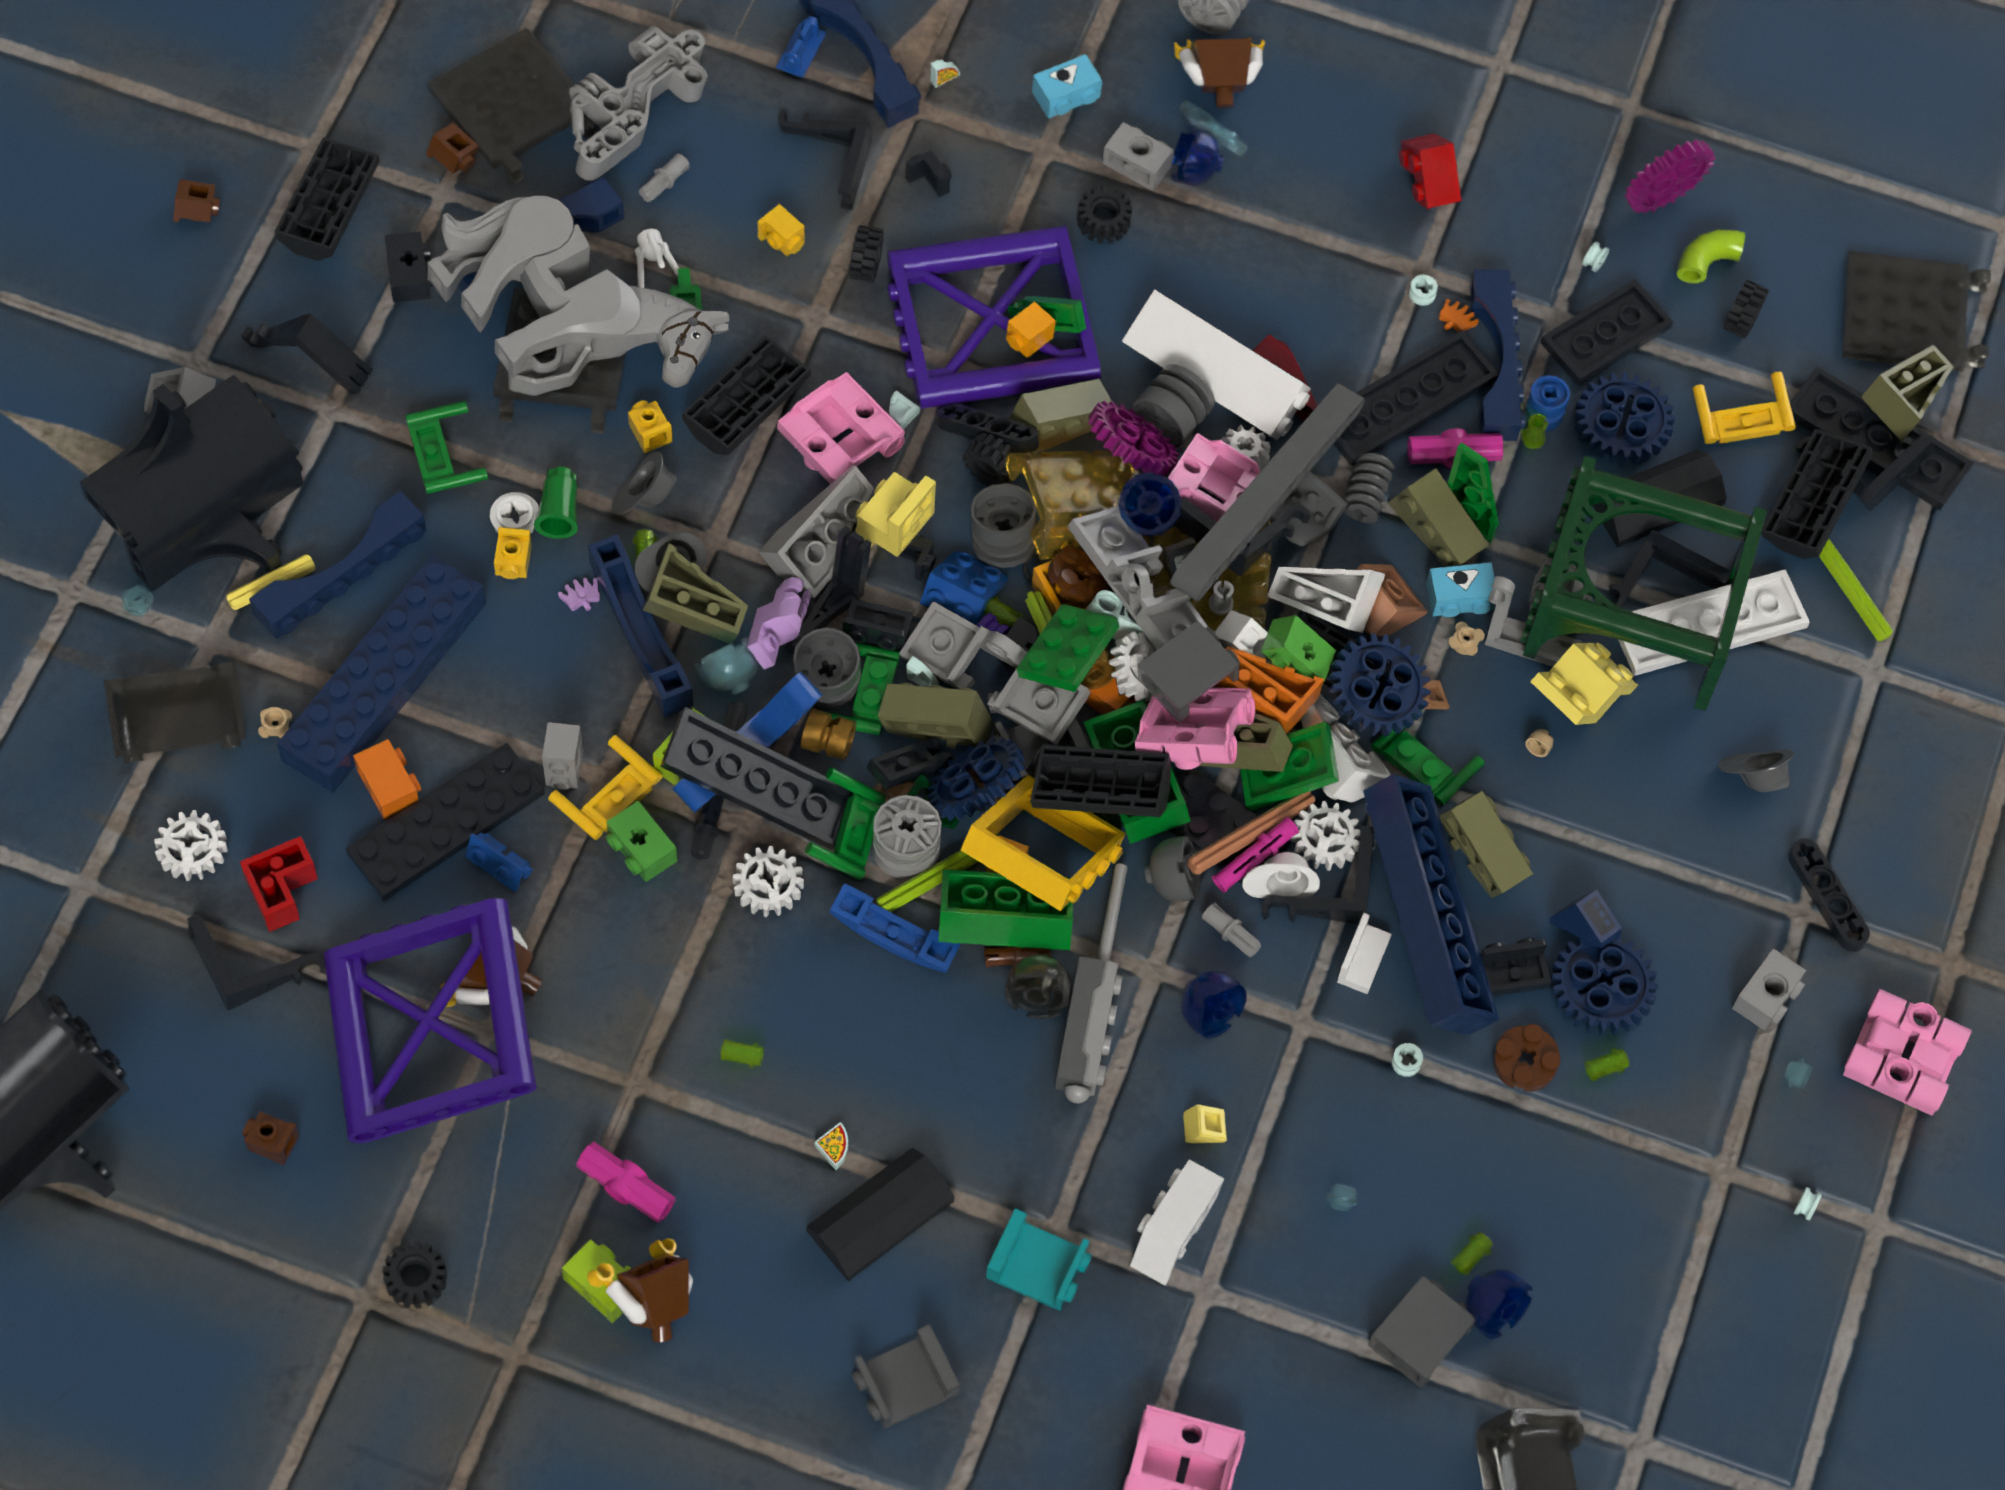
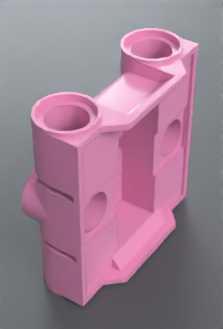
[777,372,905,484]
[1158,433,1260,522]
[1135,688,1255,770]
[1843,988,1972,1116]
[1123,1405,1245,1490]

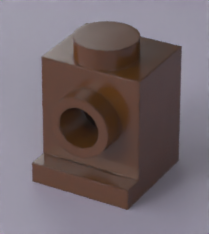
[426,123,479,174]
[173,179,220,222]
[243,1111,300,1165]

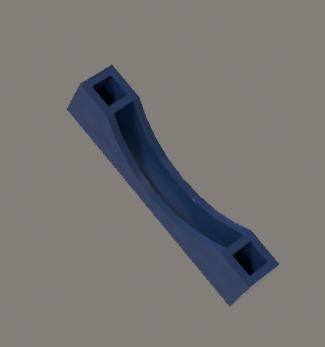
[799,0,921,128]
[458,177,625,292]
[1470,269,1526,441]
[249,491,427,639]
[588,534,694,717]

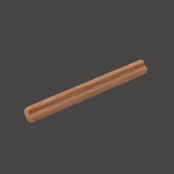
[1187,792,1315,874]

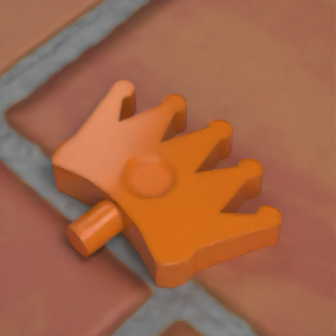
[1439,299,1479,333]

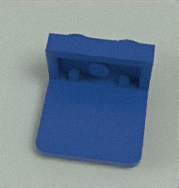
[920,551,1009,626]

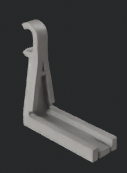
[1485,576,1582,667]

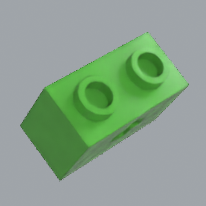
[1261,615,1336,682]
[605,801,677,882]

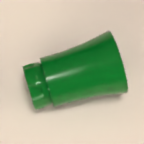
[534,466,578,539]

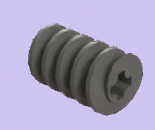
[1344,453,1395,524]

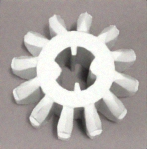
[1221,425,1271,472]

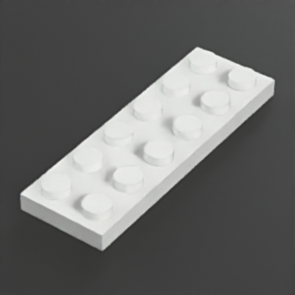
[1618,569,1810,676]

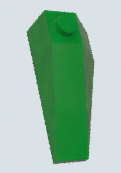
[1447,442,1499,543]

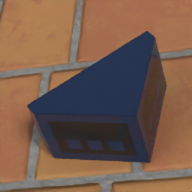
[1550,889,1622,948]

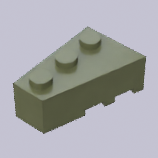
[1861,345,1954,441]
[1439,791,1533,898]

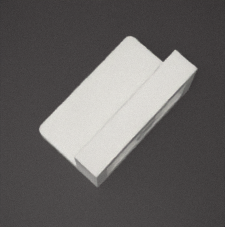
[1337,913,1392,994]

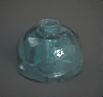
[694,637,759,695]

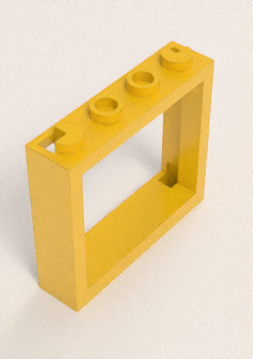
[961,775,1126,911]

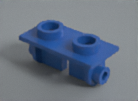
[776,16,827,78]
[465,832,533,893]

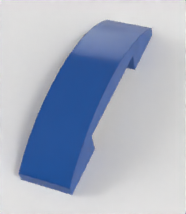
[829,883,961,973]

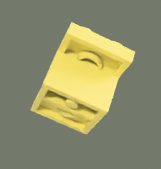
[855,472,936,557]
[1530,643,1638,725]

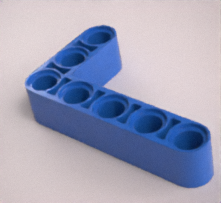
[672,671,823,813]

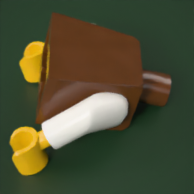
[1174,38,1265,109]
[440,926,542,1007]
[587,1238,693,1342]

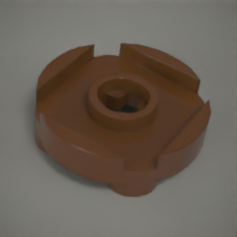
[1048,546,1110,607]
[1493,1024,1561,1092]

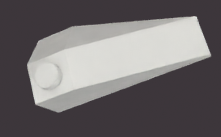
[1301,693,1391,803]

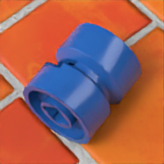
[1525,375,1570,432]

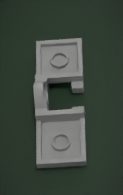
[1068,506,1224,650]
[899,601,1091,746]

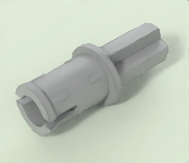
[639,154,690,202]
[1202,903,1261,957]

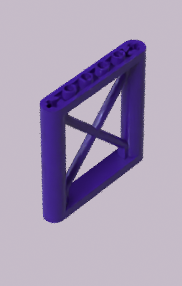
[887,225,1101,409]
[323,898,537,1143]

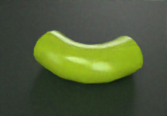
[1677,230,1745,283]

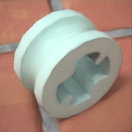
[1582,242,1609,272]
[1409,275,1438,306]
[1392,1043,1423,1077]
[1794,1187,1822,1221]

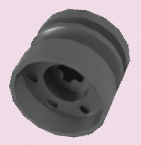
[1132,364,1215,447]
[971,483,1037,568]
[793,628,861,710]

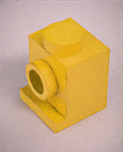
[757,204,805,256]
[628,400,673,453]
[494,527,532,579]

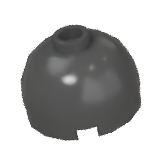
[1145,836,1200,902]

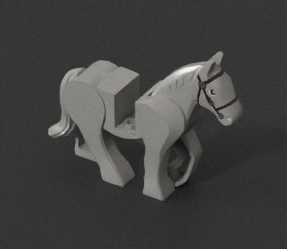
[428,195,729,396]

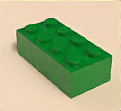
[1084,700,1191,844]
[938,870,1073,950]

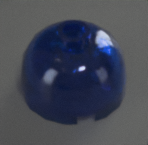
[1171,125,1224,186]
[1118,472,1182,537]
[1181,971,1247,1039]
[1466,1269,1533,1339]

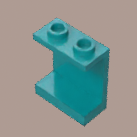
[986,1208,1092,1311]

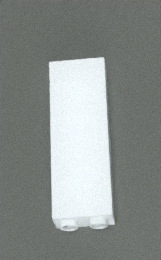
[1122,290,1311,441]

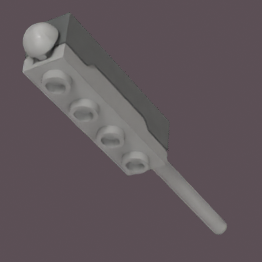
[1055,864,1128,1104]

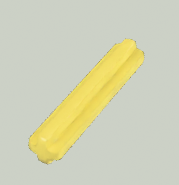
[226,554,315,610]

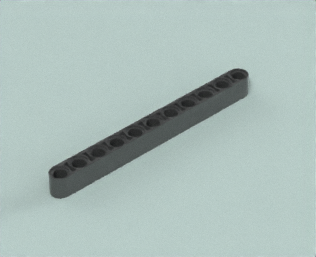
[1170,383,1365,601]

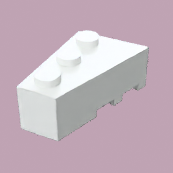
[1268,567,1385,633]
[1130,1159,1224,1286]

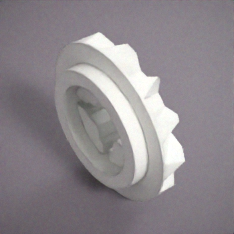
[490,492,539,534]

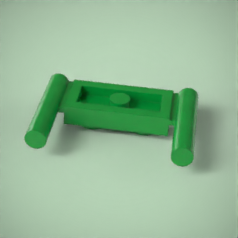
[405,400,488,494]
[820,642,900,736]
[1371,710,1485,806]
[805,767,886,880]

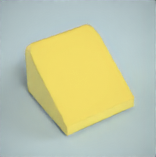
[1183,1104,1227,1144]

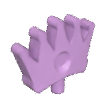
[558,578,600,611]

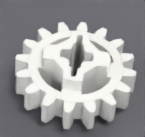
[1109,632,1156,702]
[1291,801,1361,871]
[154,810,228,881]
[733,846,804,917]

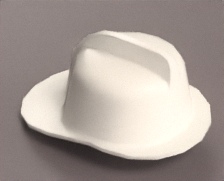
[1242,852,1320,899]

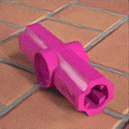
[1407,428,1503,469]
[576,1142,676,1223]

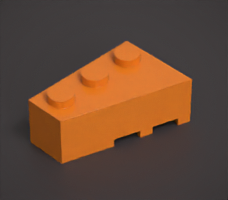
[1212,646,1324,735]

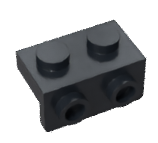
[843,598,914,651]
[1480,938,1552,996]

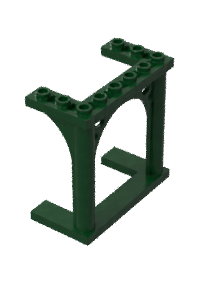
[1520,456,1767,711]

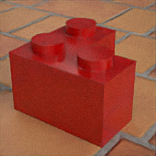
[1399,134,1461,209]
[239,836,318,932]

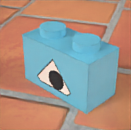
[1032,54,1102,119]
[1426,562,1496,617]

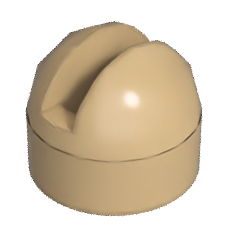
[1525,729,1554,757]

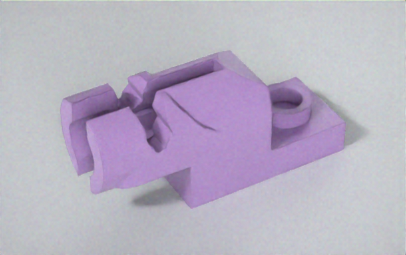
[747,577,811,669]

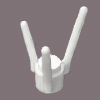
[635,229,679,288]

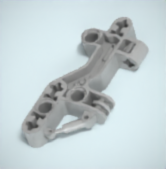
[569,26,707,181]

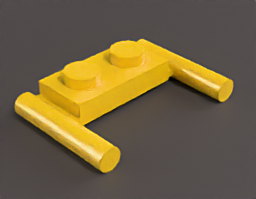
[1692,372,1796,444]
[548,735,663,840]

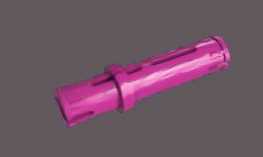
[1212,817,1299,893]

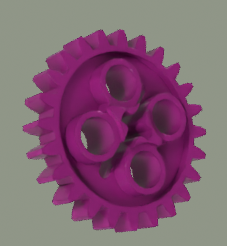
[1625,139,1716,214]
[1087,400,1179,477]

